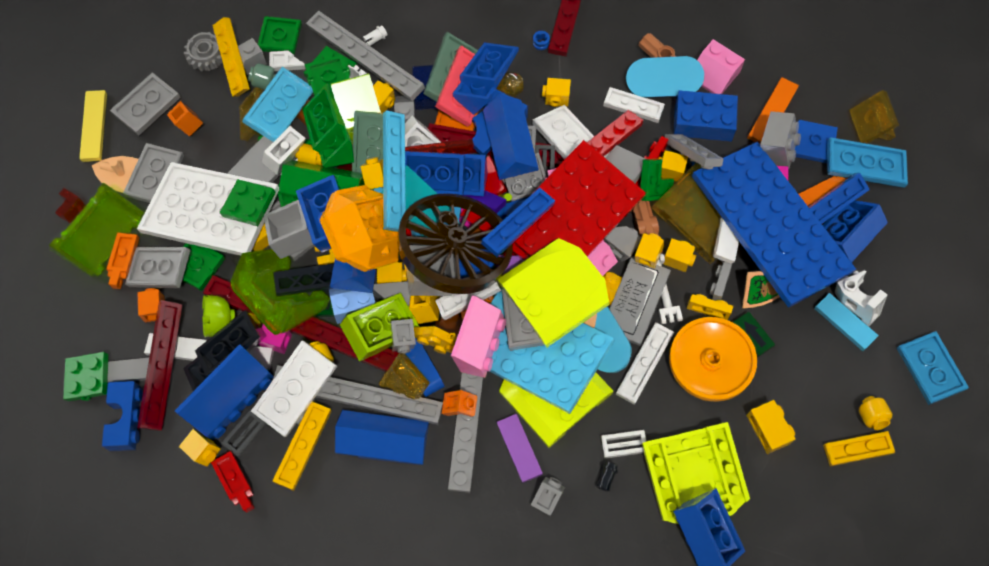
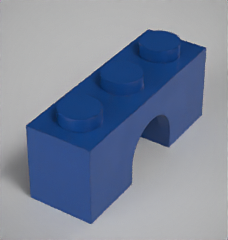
[102,381,143,451]

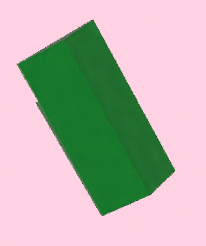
[302,83,354,168]
[278,160,365,199]

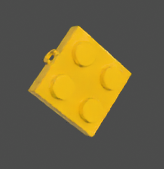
[414,326,457,354]

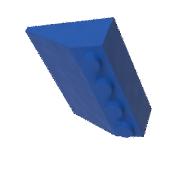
[175,344,274,441]

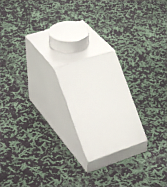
[262,126,306,175]

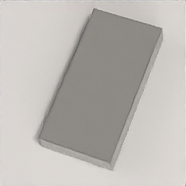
[108,357,149,382]

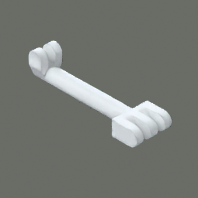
[657,253,682,324]

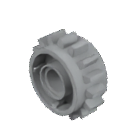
[184,32,223,71]

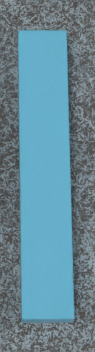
[383,110,406,232]

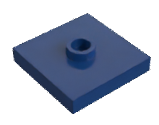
[795,120,838,163]

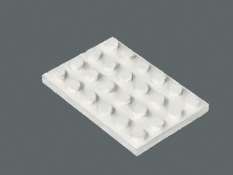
[137,162,279,257]

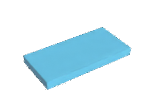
[242,67,313,142]

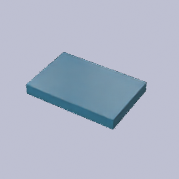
[897,331,969,405]

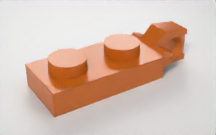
[107,232,140,290]

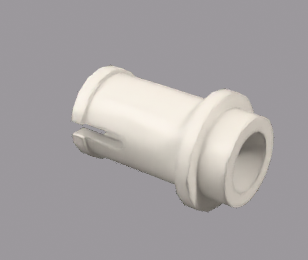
[363,26,388,46]

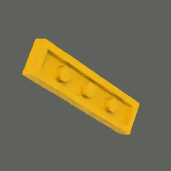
[212,17,250,97]
[273,402,332,491]

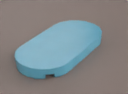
[626,56,704,98]
[595,306,632,373]

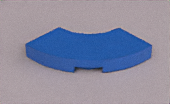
[470,111,492,155]

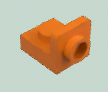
[442,390,477,417]

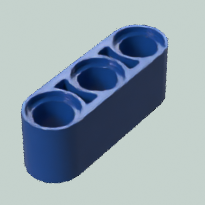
[402,338,445,397]

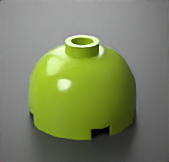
[202,295,235,337]

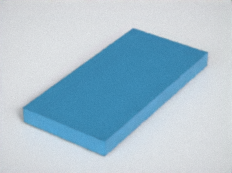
[827,137,908,188]

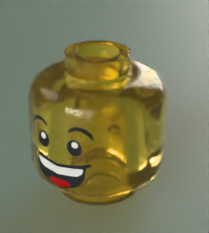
[496,72,524,98]

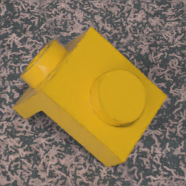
[603,271,623,306]

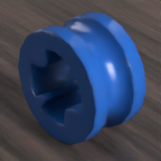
[533,31,550,50]

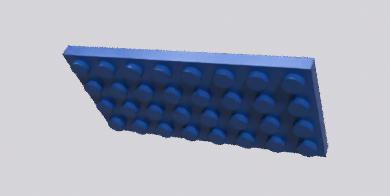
[692,142,856,308]

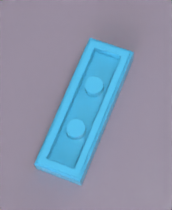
[814,293,879,351]

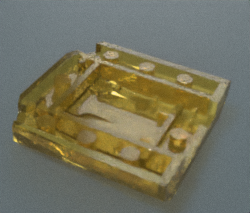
[651,163,721,264]

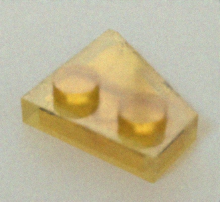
[379,353,430,400]

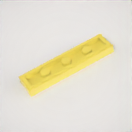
[80,90,107,162]

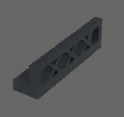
[273,264,334,297]

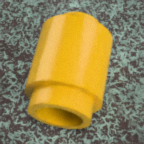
[295,143,323,166]

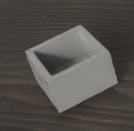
[760,111,801,169]
[263,200,313,259]
[406,245,455,296]

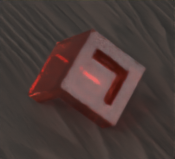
[55,188,86,224]

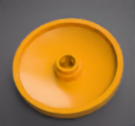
[669,317,757,402]

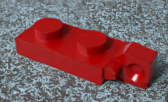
[211,451,255,513]

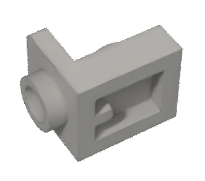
[390,319,416,354]
[531,477,565,516]

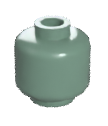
[248,63,276,90]

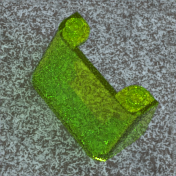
[49,182,144,277]
[231,249,330,335]

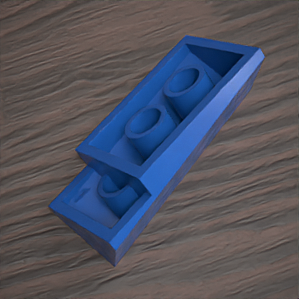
[452,42,519,115]
[483,93,539,180]
[405,151,488,196]
[330,258,376,293]
[335,410,429,465]

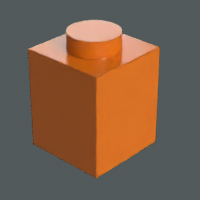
[167,101,203,137]
[137,288,165,323]

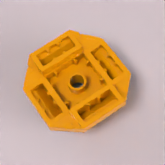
[320,185,399,272]

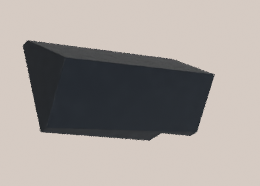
[183,310,266,391]

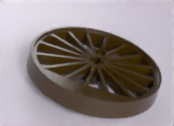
[398,193,513,294]

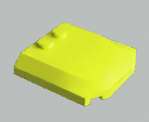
[498,238,609,348]
[499,372,613,448]
[641,422,750,524]

